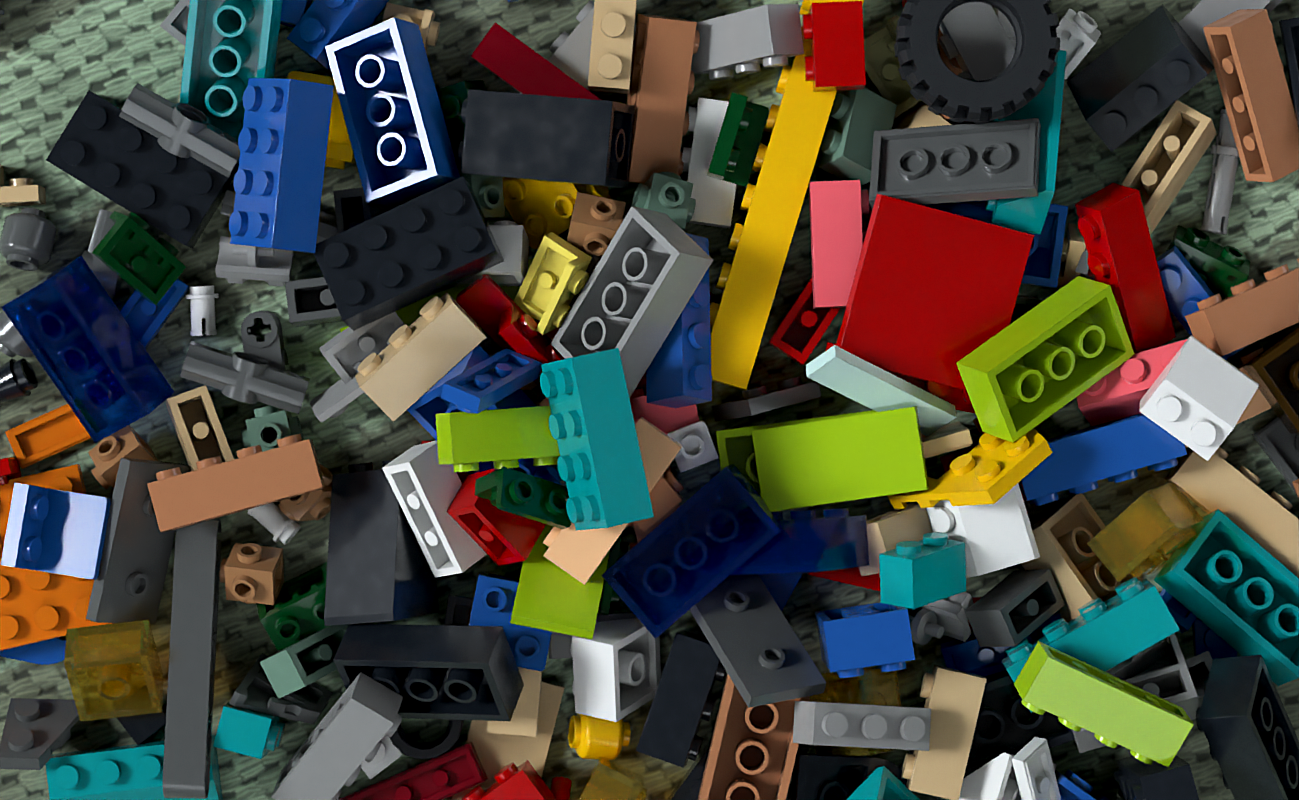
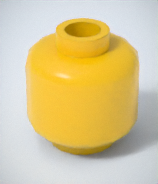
[568,713,631,760]

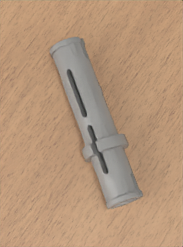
[1200,109,1240,235]

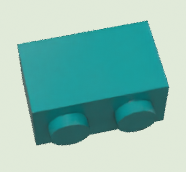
[879,532,966,609]
[213,703,285,759]

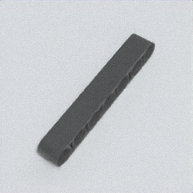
[163,518,222,799]

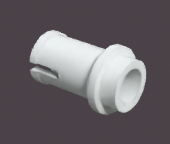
[186,285,219,336]
[247,503,301,545]

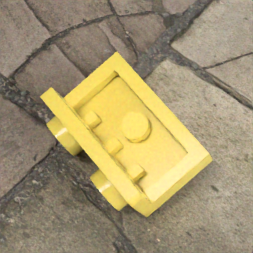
[514,232,592,335]

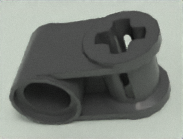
[241,310,289,371]

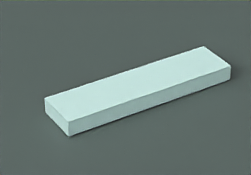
[806,345,956,436]

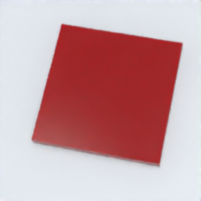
[836,193,1034,390]

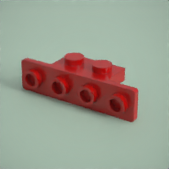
[456,274,565,388]

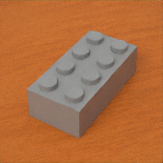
[550,206,713,397]

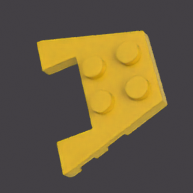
[887,418,1053,509]

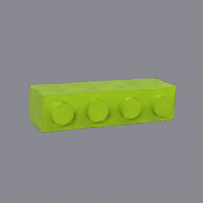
[435,406,560,472]
[1014,641,1194,767]

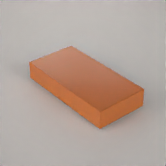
[5,398,98,469]

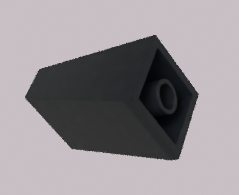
[458,89,635,189]
[324,460,439,626]

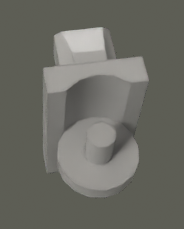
[215,236,294,287]
[907,592,974,645]

